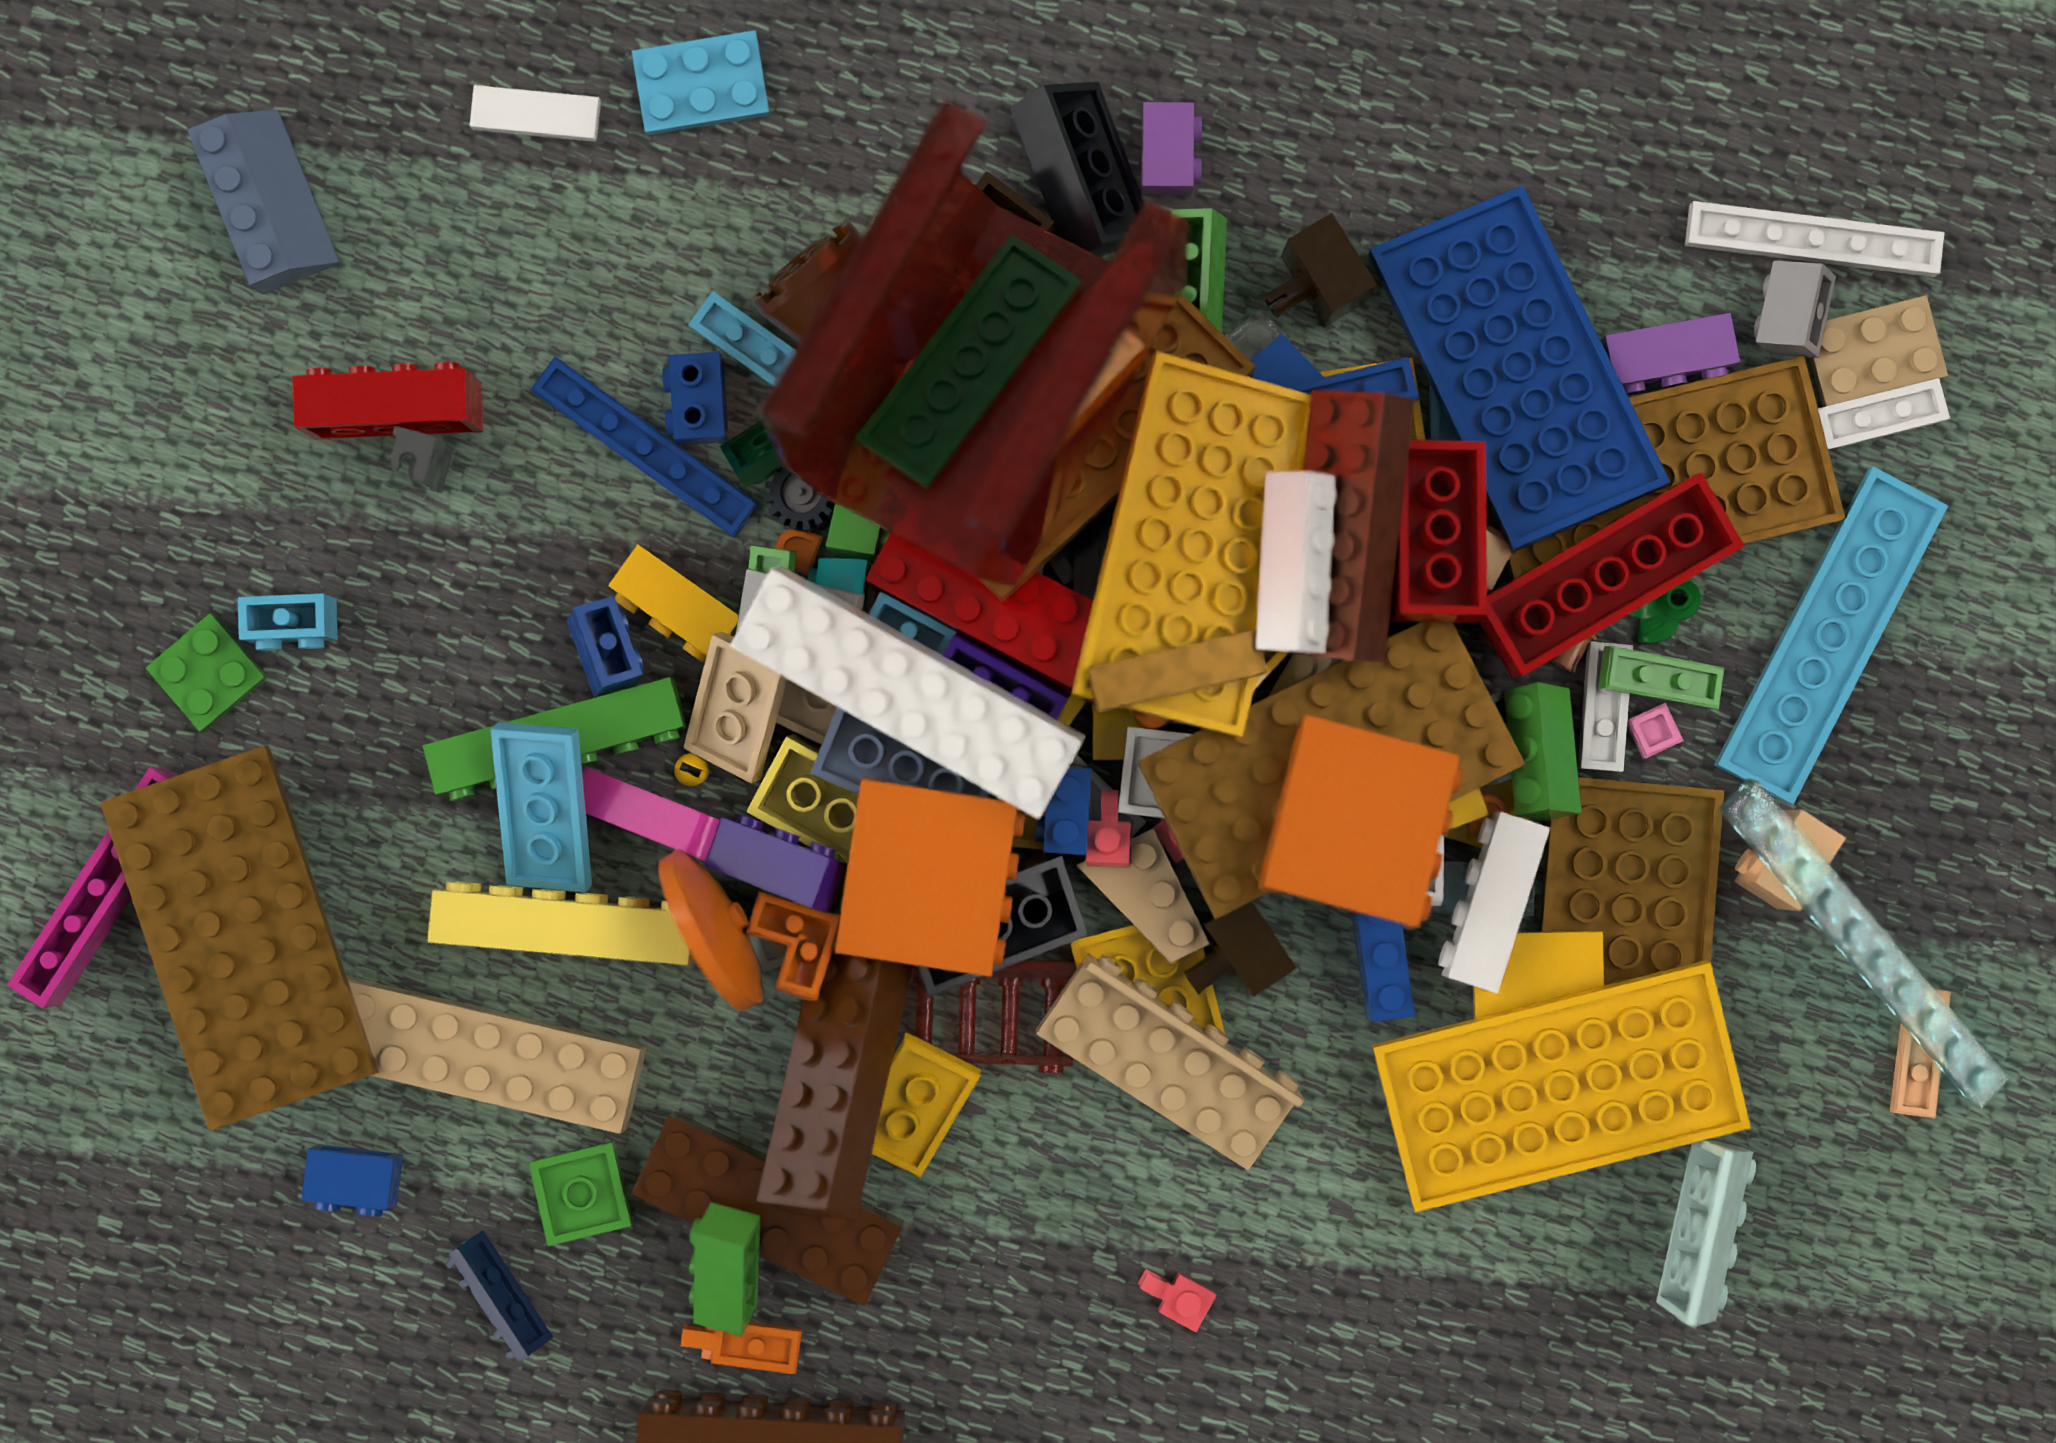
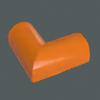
[746,891,840,1001]

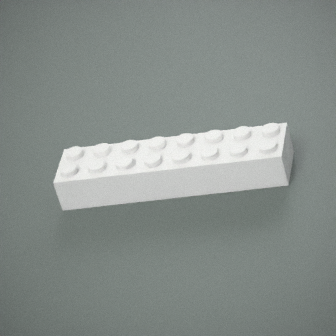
[730,566,1086,819]

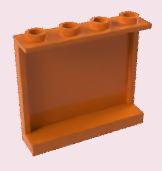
[1257,714,1463,929]
[835,776,1026,977]

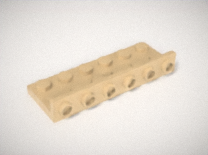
[1036,953,1305,1171]

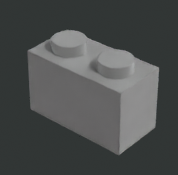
[1754,261,1836,358]

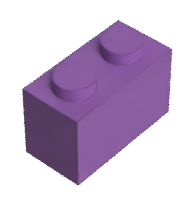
[1141,102,1202,196]

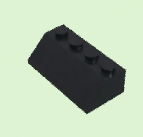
[1010,82,1156,264]
[912,851,1088,997]

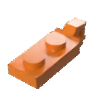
[680,1322,803,1374]

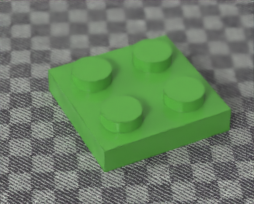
[146,613,268,732]
[529,1141,634,1246]

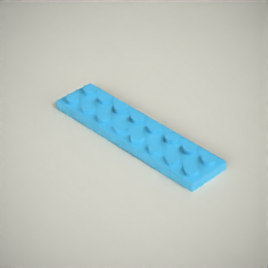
[1714,466,1948,805]

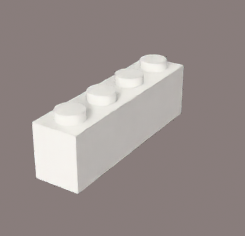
[1256,471,1336,653]
[1438,812,1550,994]

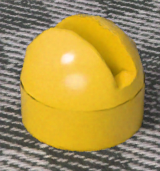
[674,753,709,787]

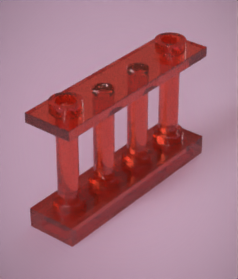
[908,960,1075,1073]

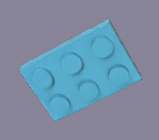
[632,30,770,136]

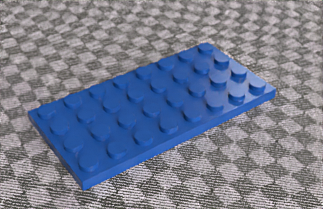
[1368,185,1670,553]

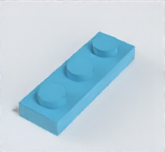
[688,291,816,400]

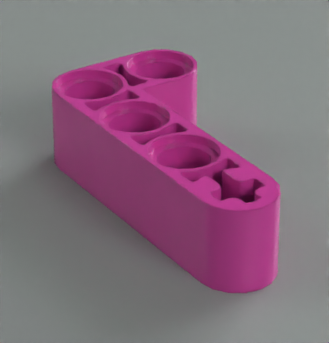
[582,766,720,861]

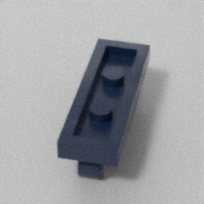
[446,1231,553,1362]

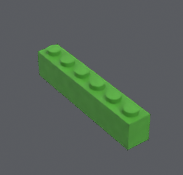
[422,677,688,801]

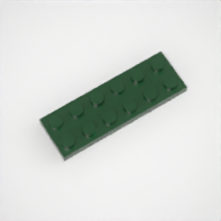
[856,233,1082,491]

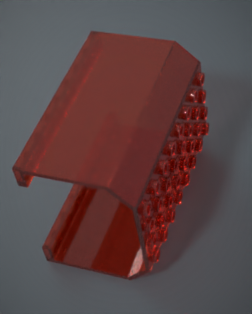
[760,100,1189,587]

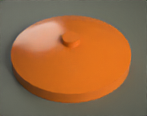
[659,849,764,1011]

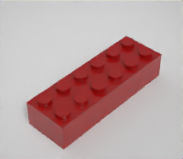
[1478,472,1745,679]
[865,505,1095,706]

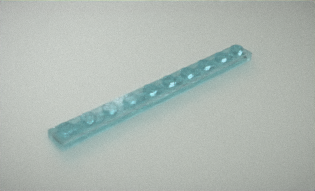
[1719,778,2009,1109]

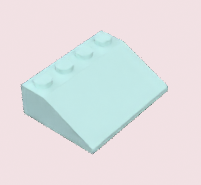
[1656,1139,1756,1326]

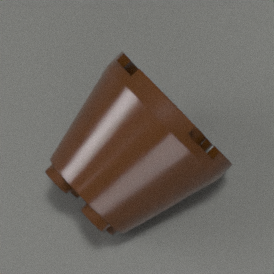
[750,219,893,370]

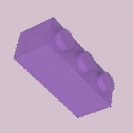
[1600,313,1740,396]

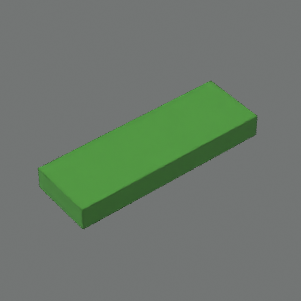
[1598,646,1725,709]

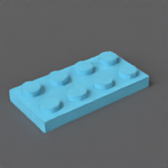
[490,722,592,893]

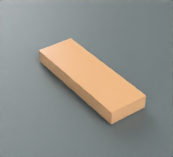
[1890,985,1951,1119]

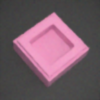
[1627,703,1683,759]

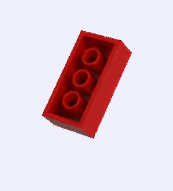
[292,362,483,440]
[1390,440,1488,623]

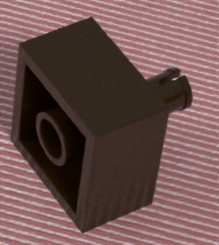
[1263,213,1377,328]
[1183,901,1297,997]

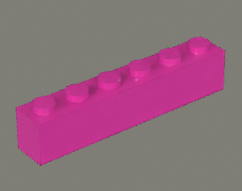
[7,767,177,1008]

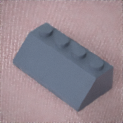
[187,109,340,295]

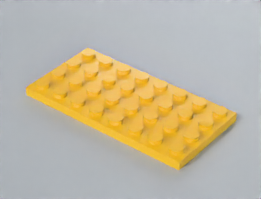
[1072,351,1311,737]
[1372,960,1751,1213]

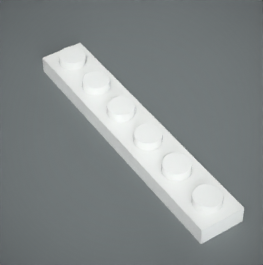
[1685,201,1944,277]

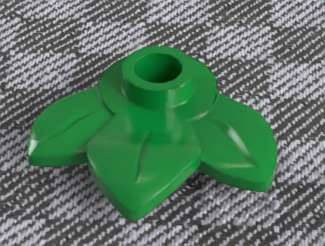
[1628,580,1701,644]

